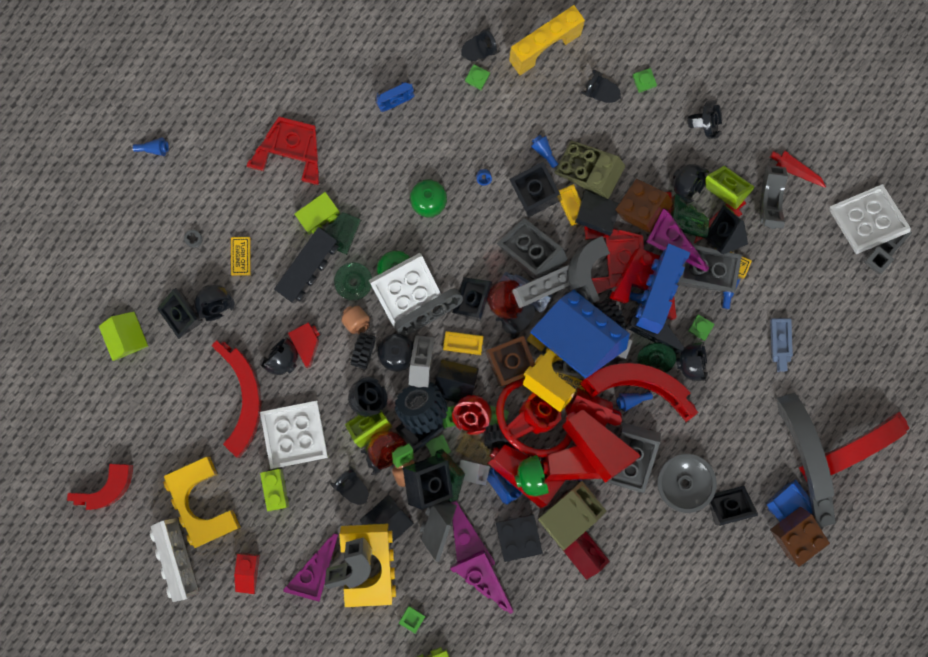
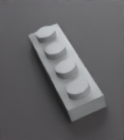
[512,264,570,308]

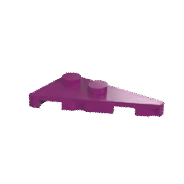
[647,209,709,272]
[451,500,495,565]
[283,533,339,602]

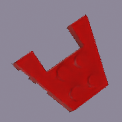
[247,117,319,186]
[584,226,644,294]
[610,248,676,320]

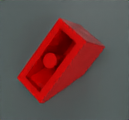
[288,322,320,368]
[234,553,260,594]

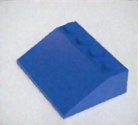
[531,290,630,379]

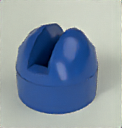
[476,169,492,186]

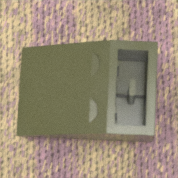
[554,140,625,199]
[538,481,606,550]

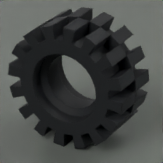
[594,298,625,329]
[351,332,376,370]
[484,424,520,450]

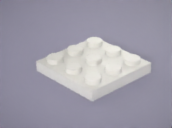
[829,184,911,254]
[369,253,441,327]
[260,401,328,469]

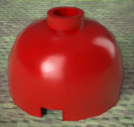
[452,395,492,435]

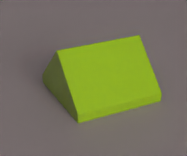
[706,166,754,210]
[99,312,149,361]
[345,410,393,449]

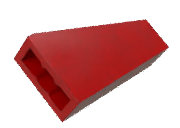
[562,410,640,483]
[488,445,565,509]
[541,446,602,480]

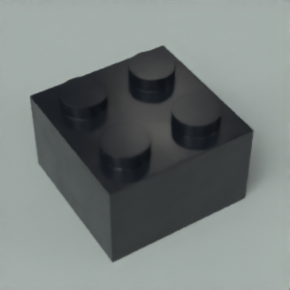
[509,162,562,218]
[403,456,453,510]
[495,514,543,562]

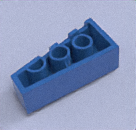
[635,243,690,334]

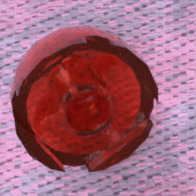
[487,280,523,318]
[367,430,407,469]

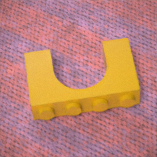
[509,5,585,75]
[523,348,576,412]
[163,457,241,548]
[339,524,396,607]

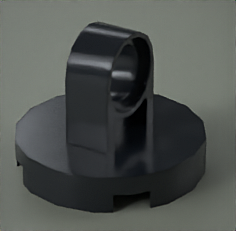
[687,100,722,139]

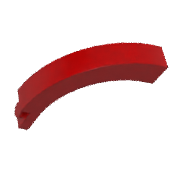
[211,340,262,458]
[580,363,699,422]
[799,412,910,483]

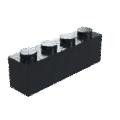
[274,227,340,303]

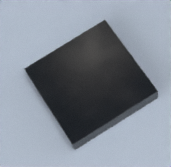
[575,190,620,236]

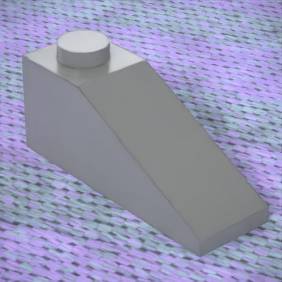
[409,335,434,387]

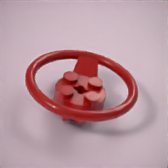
[496,378,572,457]

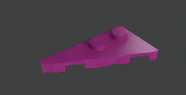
[450,550,514,614]

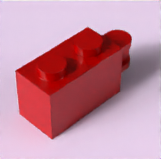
[569,388,622,427]

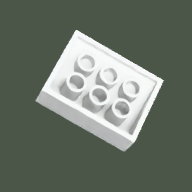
[150,518,199,602]

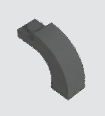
[759,165,788,229]
[863,231,912,274]
[568,236,610,303]
[325,537,372,589]

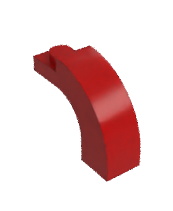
[67,464,133,510]

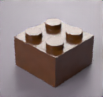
[615,178,673,234]
[485,336,535,387]
[770,506,830,567]

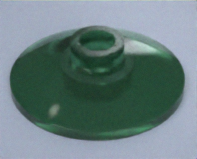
[334,262,372,301]
[637,343,676,373]

